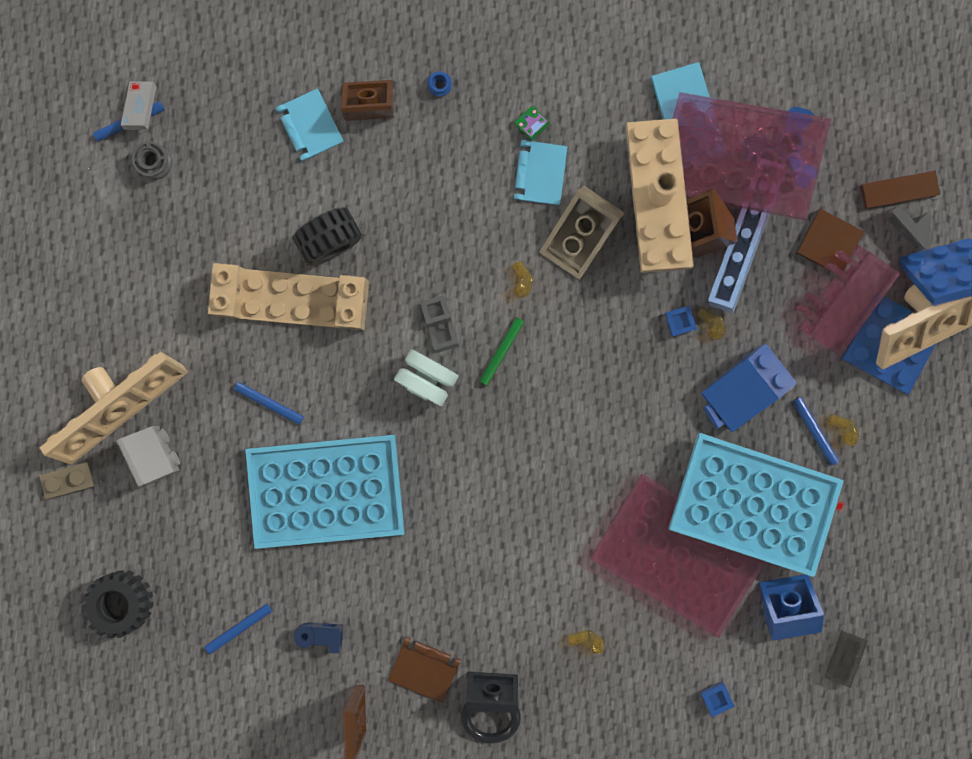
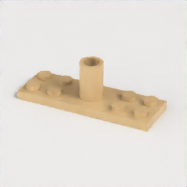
[626,119,693,273]
[876,284,972,370]
[40,352,188,465]

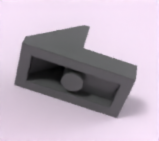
[884,205,931,252]

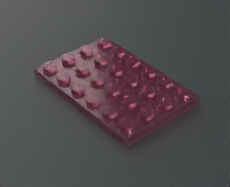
[672,92,832,221]
[590,473,766,638]

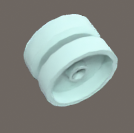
[394,349,459,406]

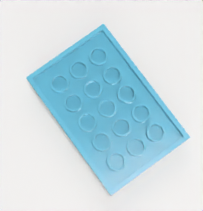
[668,433,844,577]
[245,435,405,549]

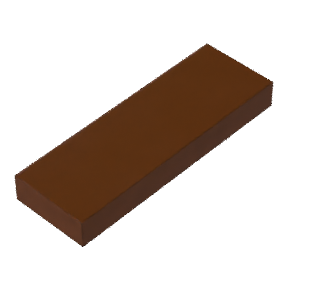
[860,170,940,209]

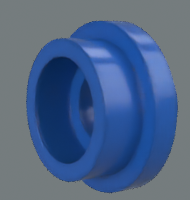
[427,71,452,97]

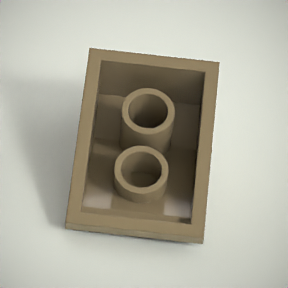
[539,186,625,280]

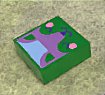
[514,106,550,141]

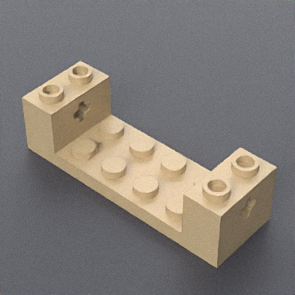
[208,263,369,330]

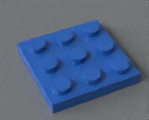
[899,238,972,306]
[841,293,936,395]

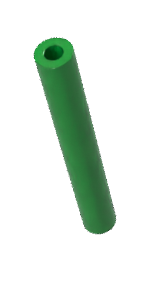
[479,317,525,386]

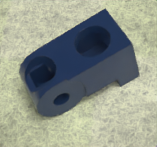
[294,622,343,654]

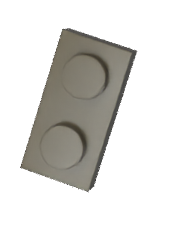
[39,462,96,499]

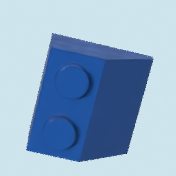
[759,574,824,641]

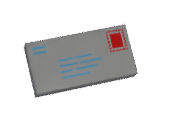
[121,82,157,130]

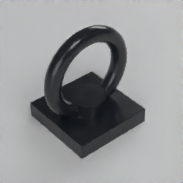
[461,672,521,743]

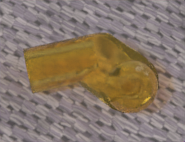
[511,260,533,298]
[695,307,726,340]
[827,413,859,446]
[568,630,604,654]

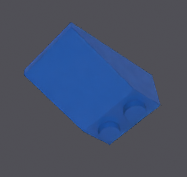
[700,344,797,432]

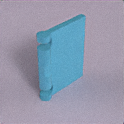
[276,88,344,162]
[514,140,568,205]

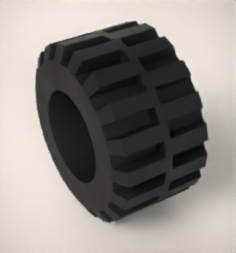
[292,207,362,266]
[81,570,154,639]

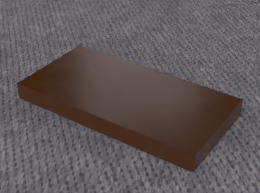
[343,684,366,759]

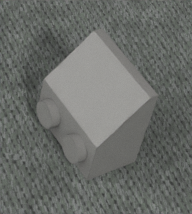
[117,426,180,487]

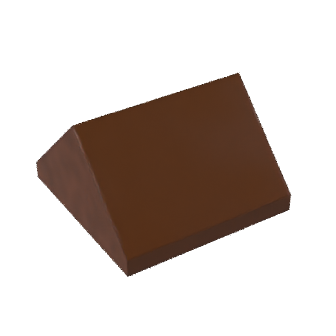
[341,80,395,121]

